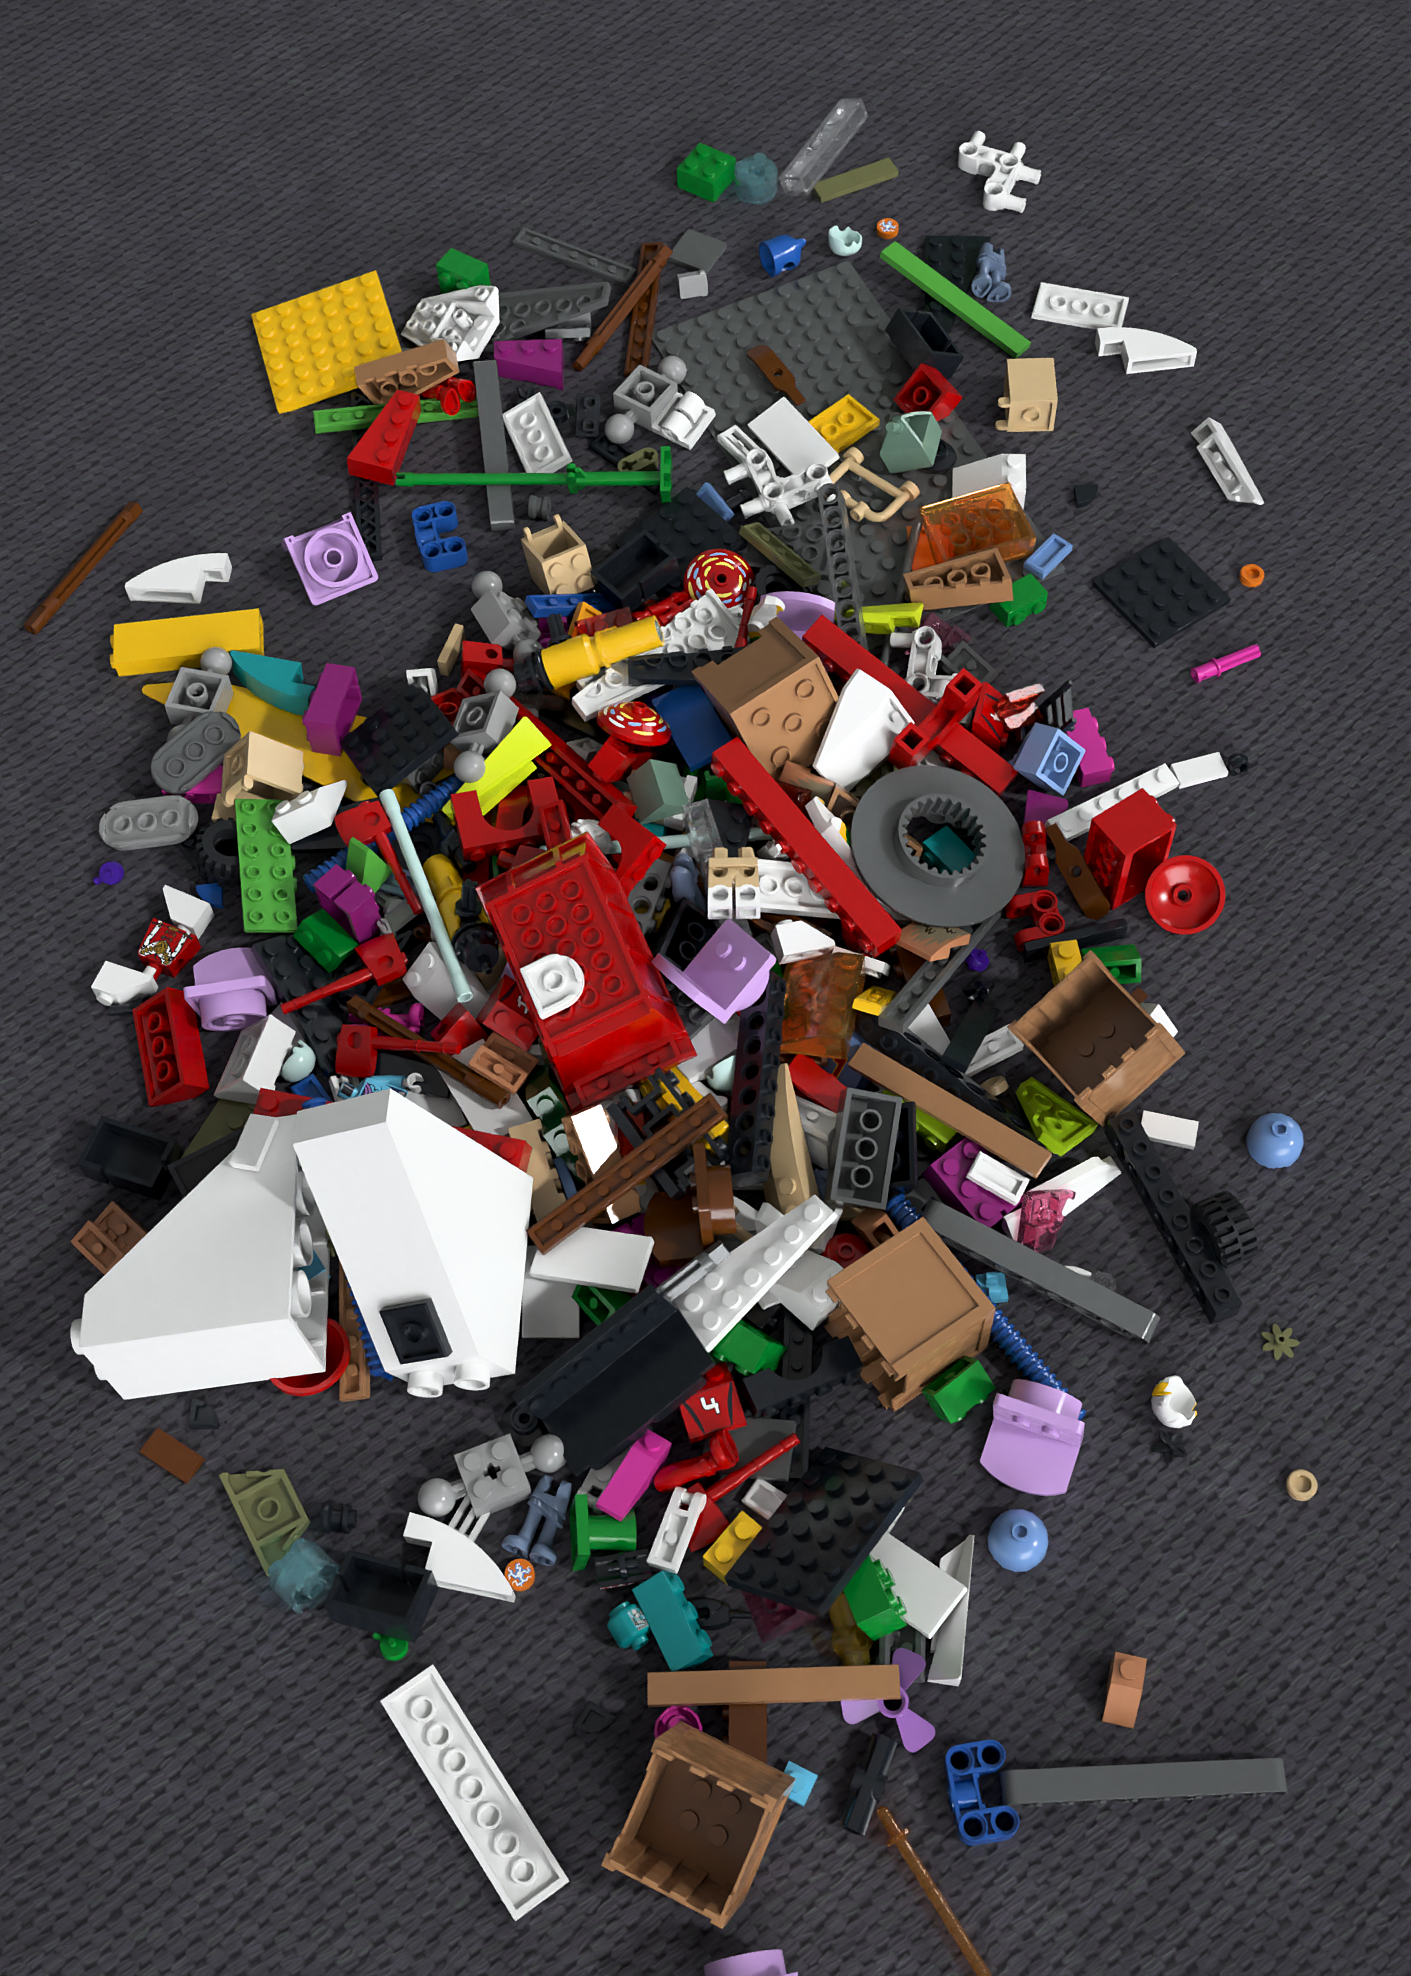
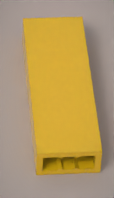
[110,609,264,677]

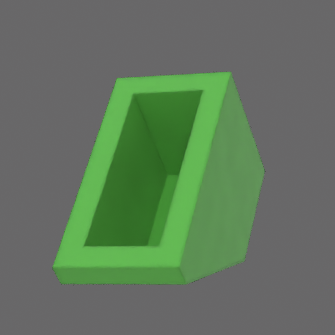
[345,837,392,893]

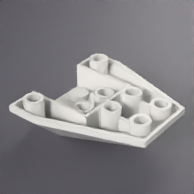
[401,285,500,361]
[812,669,914,792]

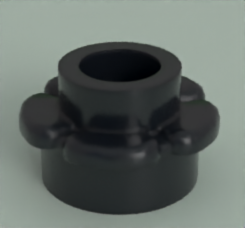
[1226,753,1250,776]

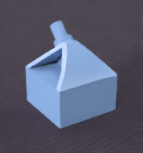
[1008,723,1086,796]

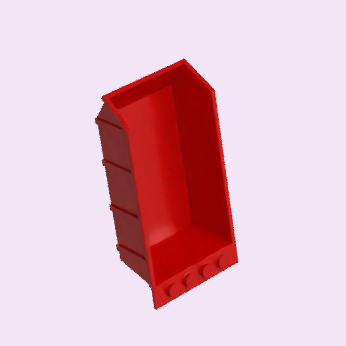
[475,831,698,1113]

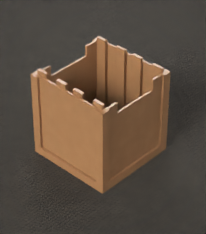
[691,617,839,782]
[1007,950,1185,1127]
[824,1217,996,1412]
[601,1721,796,1929]

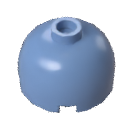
[1246,1113,1304,1169]
[987,1509,1049,1572]

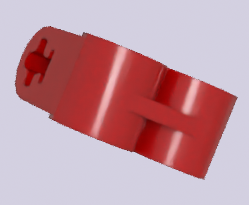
[1020,820,1049,887]
[1004,890,1065,952]

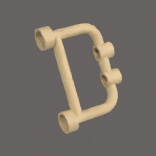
[829,447,920,522]

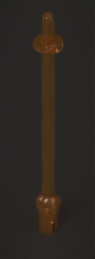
[877,1806,992,1976]

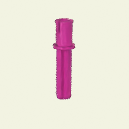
[1190,644,1261,683]

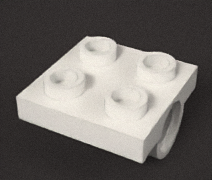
[652,391,716,450]

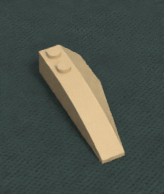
[762,1063,820,1215]

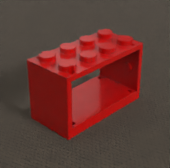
[1080,788,1177,910]

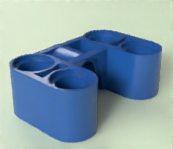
[412,501,468,572]
[944,1740,1019,1846]

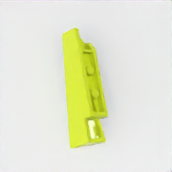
[835,602,923,635]
[442,716,551,823]

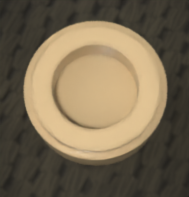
[981,1076,1009,1096]
[1286,1469,1317,1501]

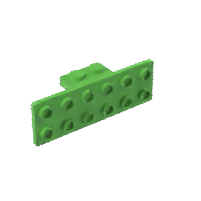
[234,799,297,933]

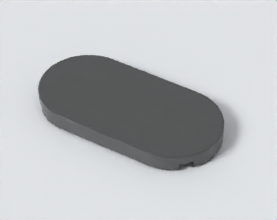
[151,711,241,794]

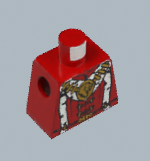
[138,918,201,982]

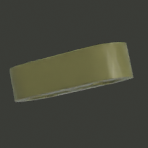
[618,448,659,471]

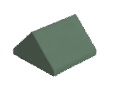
[627,759,691,825]

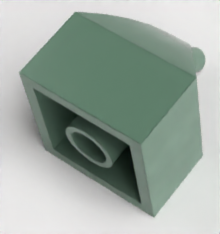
[879,411,942,474]

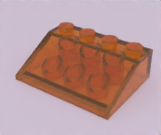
[919,482,1036,565]
[780,952,866,1060]

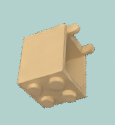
[995,358,1058,432]
[521,514,594,595]
[221,731,304,807]

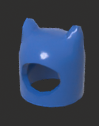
[759,234,806,277]

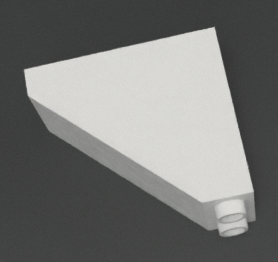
[292,1089,533,1398]
[70,1114,330,1400]

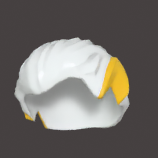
[1151,1375,1197,1428]

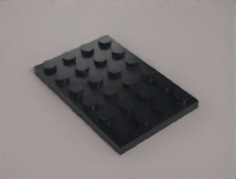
[724,1447,923,1618]

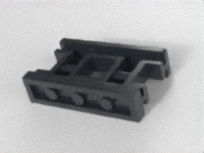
[606,1067,731,1201]

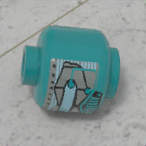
[607,1601,652,1651]

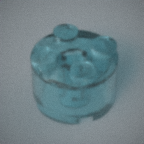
[734,153,778,205]
[268,1538,340,1614]

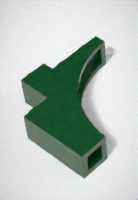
[525,1064,586,1188]

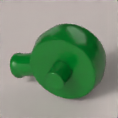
[373,1632,409,1661]

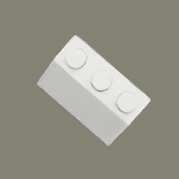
[214,1014,296,1104]

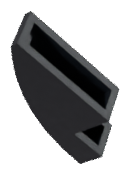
[290,797,390,854]

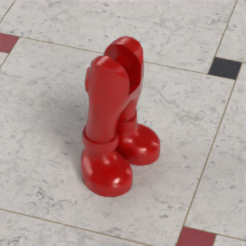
[419,377,476,416]
[626,591,694,627]
[654,1428,739,1493]

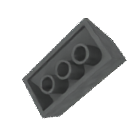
[823,1087,902,1210]

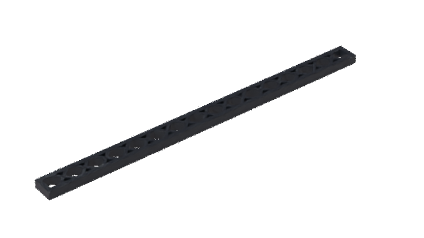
[350,388,383,561]

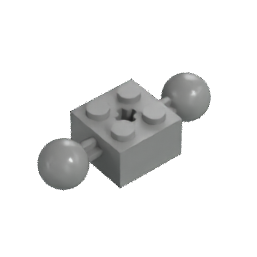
[605,356,687,444]
[471,571,543,662]
[165,647,234,742]
[451,669,519,783]
[418,1434,566,1519]

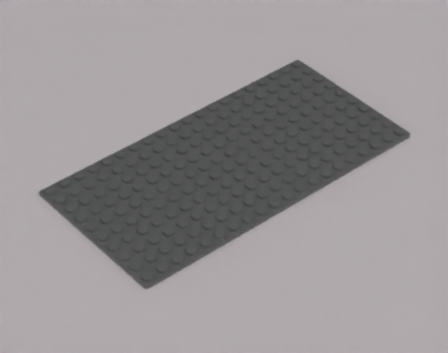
[652,262,1065,651]

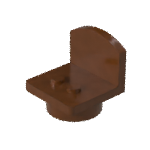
[644,1142,737,1268]

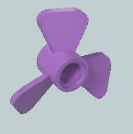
[841,1648,935,1752]

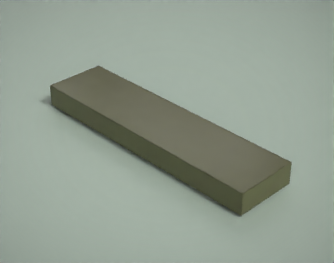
[812,158,899,203]
[739,522,822,588]

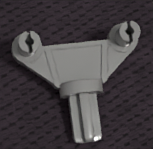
[374,890,436,937]

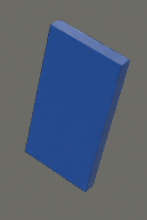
[651,685,732,772]

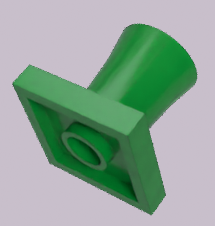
[569,1494,636,1571]

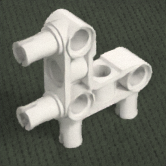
[958,131,1041,213]
[723,448,836,526]
[890,626,981,728]

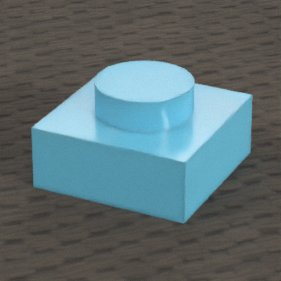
[784,1761,818,1807]

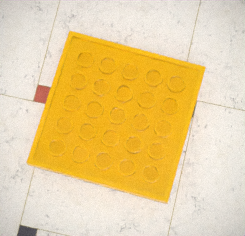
[251,270,402,414]

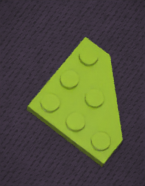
[1016,1077,1099,1156]

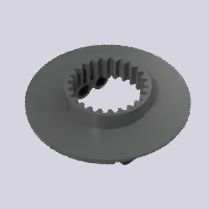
[849,765,1025,928]

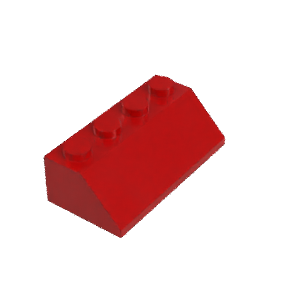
[132,987,210,1107]

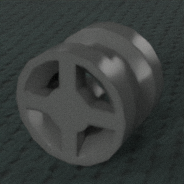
[528,495,551,520]

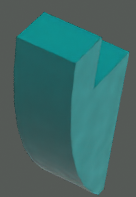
[230,650,315,716]

